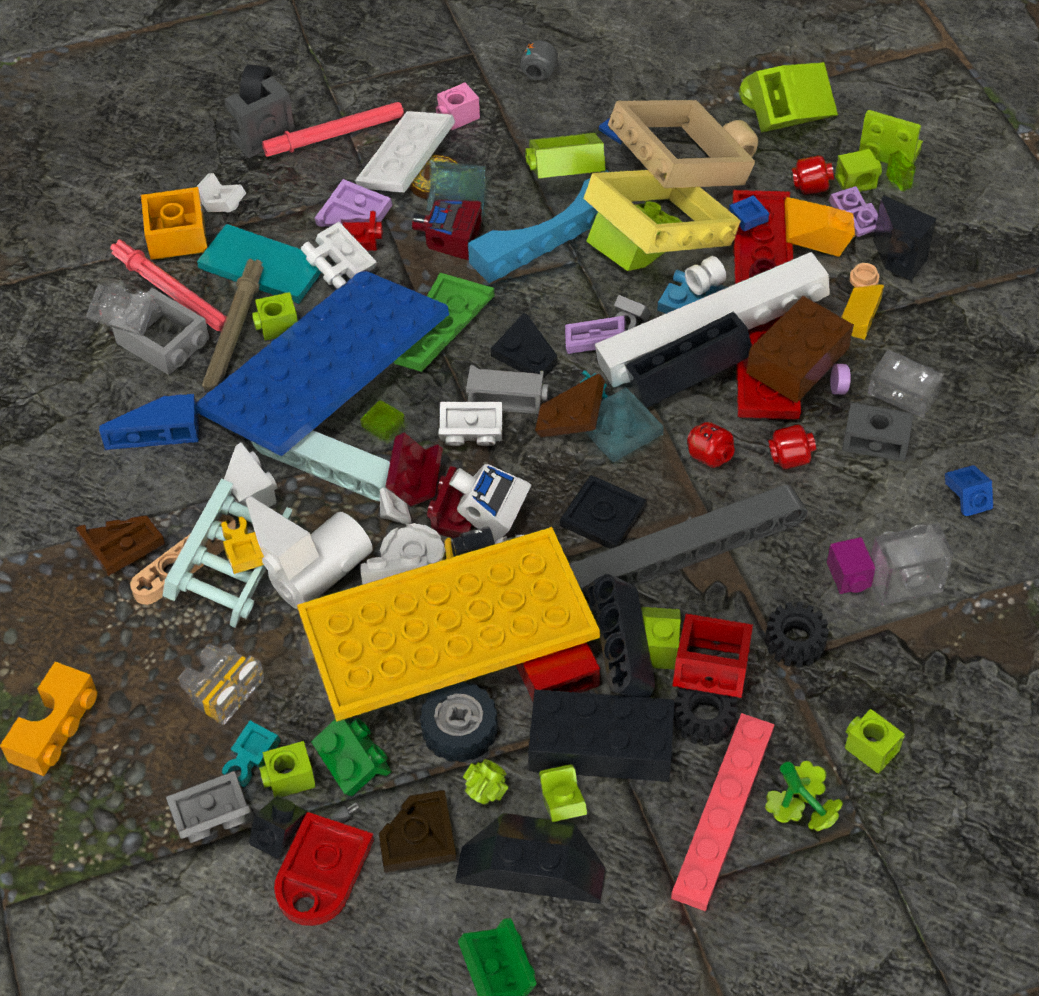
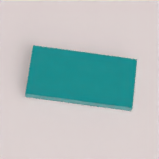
[197,224,327,304]

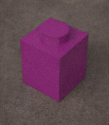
[827,537,876,594]

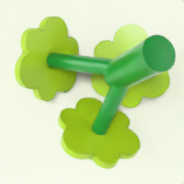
[765,761,843,831]

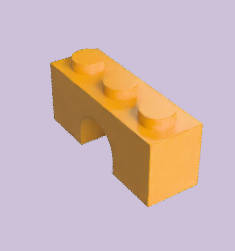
[0,661,97,776]

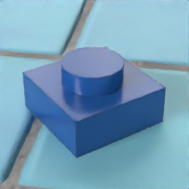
[729,195,769,231]

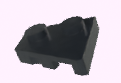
[491,313,557,378]

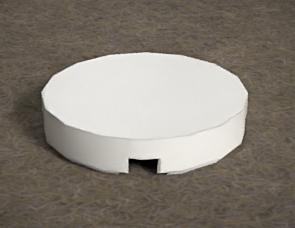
[380,523,445,565]

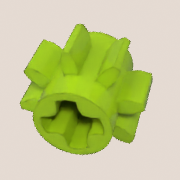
[463,759,509,804]

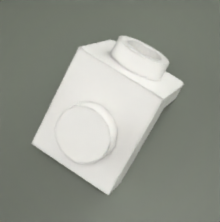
[197,173,246,213]

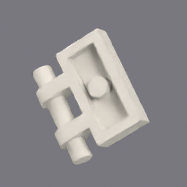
[301,222,377,289]

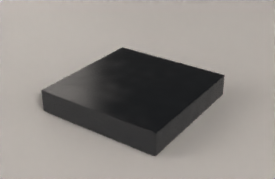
[560,475,647,549]

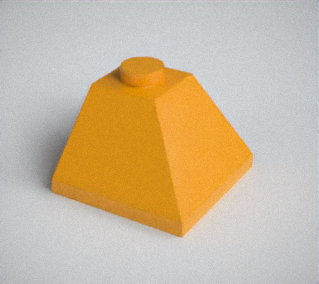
[785,197,855,257]

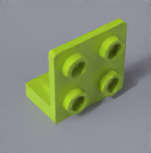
[859,110,923,170]

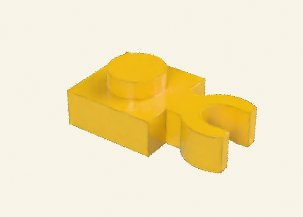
[221,517,264,574]

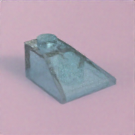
[426,160,485,216]

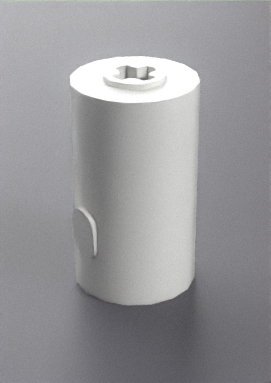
[268,512,373,610]

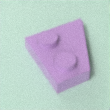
[314,179,392,227]

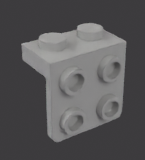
[166,771,251,843]

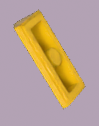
[841,284,884,340]

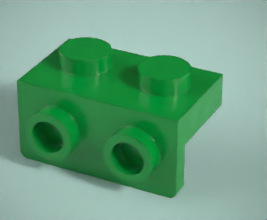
[311,718,392,797]
[458,918,536,996]

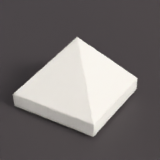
[380,487,411,524]

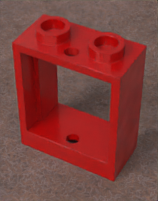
[672,614,753,698]

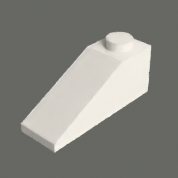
[246,496,319,581]

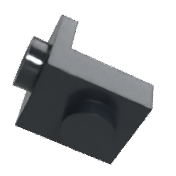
[249,796,307,858]

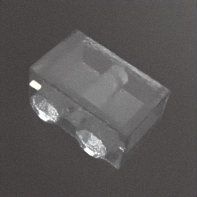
[868,350,944,418]

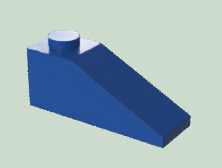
[99,394,199,450]

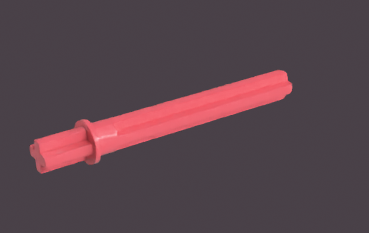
[262,102,404,157]
[110,239,227,332]

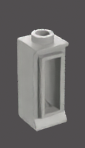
[466,365,549,414]

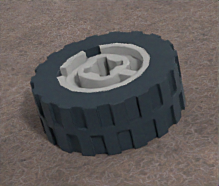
[420,682,498,762]

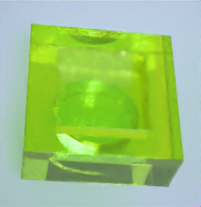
[886,150,916,192]
[360,400,405,441]

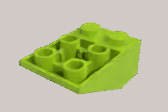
[747,62,838,133]
[586,201,682,271]

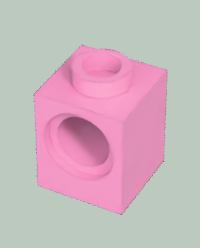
[436,83,480,130]

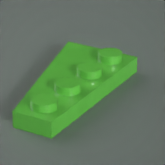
[394,273,495,372]

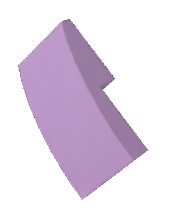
[829,186,878,237]

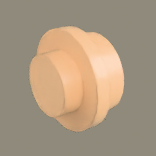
[849,263,879,287]

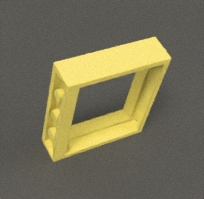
[583,170,741,254]

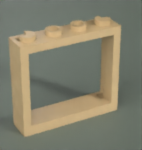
[608,100,755,188]

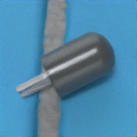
[329,803,359,823]

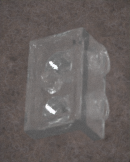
[85,283,162,336]

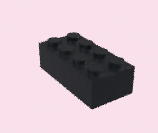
[528,689,674,782]

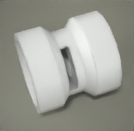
[685,256,726,295]

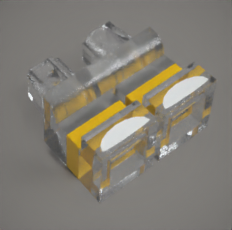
[179,643,264,726]

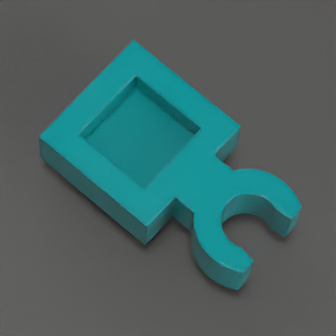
[222,720,281,788]

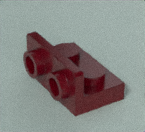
[385,432,443,507]
[427,466,474,538]

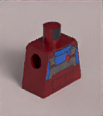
[412,200,482,260]

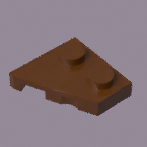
[535,374,605,437]
[75,515,165,576]

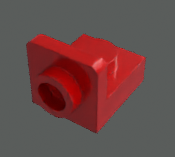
[343,211,383,251]

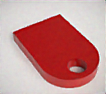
[274,812,374,926]

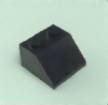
[873,195,937,280]

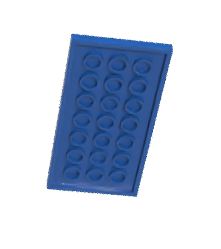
[196,271,449,457]

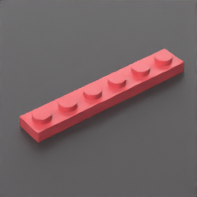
[671,713,775,911]

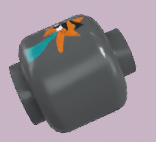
[520,40,558,80]

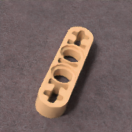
[130,514,237,605]

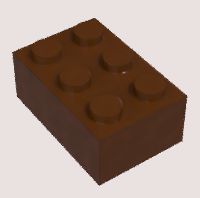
[746,296,854,403]

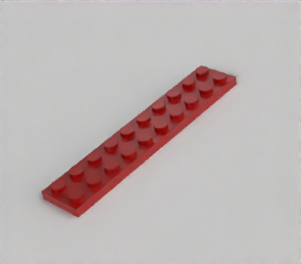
[732,190,801,419]

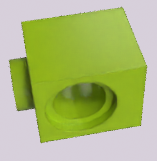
[835,149,882,192]
[252,292,298,341]
[845,709,905,774]
[259,741,316,798]

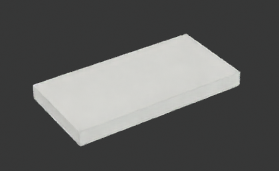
[355,111,455,193]

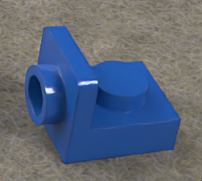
[945,465,993,516]

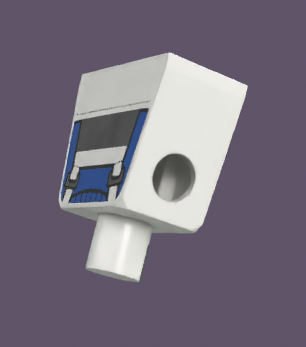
[449,464,531,542]

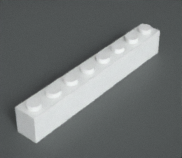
[595,252,829,388]

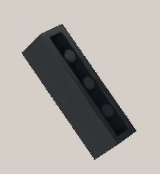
[625,311,752,408]

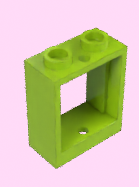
[525,133,605,178]

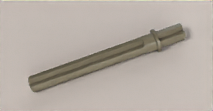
[202,258,264,393]

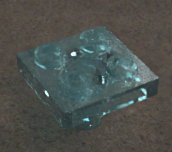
[585,387,664,463]

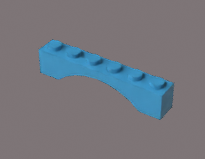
[468,169,609,283]

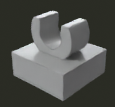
[614,295,651,330]

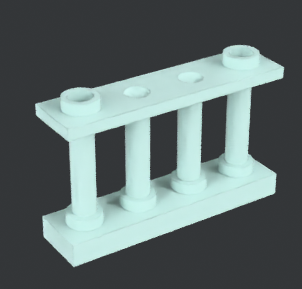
[162,478,293,628]

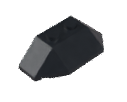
[455,813,605,904]

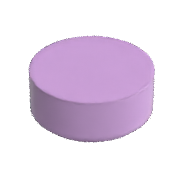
[830,364,850,395]

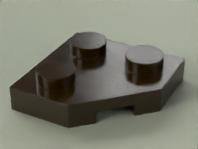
[379,790,456,873]

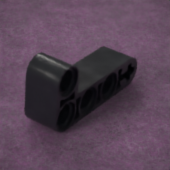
[581,574,655,698]

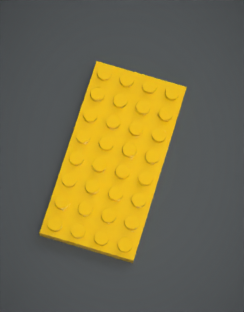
[297,527,600,722]

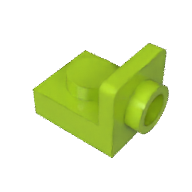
[539,764,587,822]

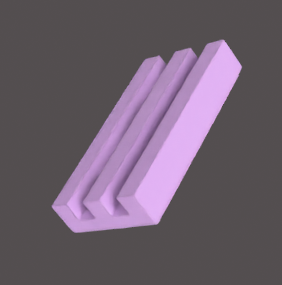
[565,316,626,354]

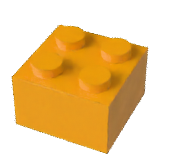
[141,187,208,260]

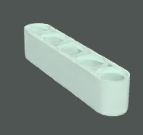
[251,430,390,501]

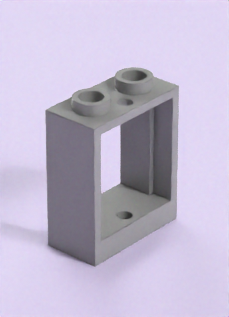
[111,288,209,375]

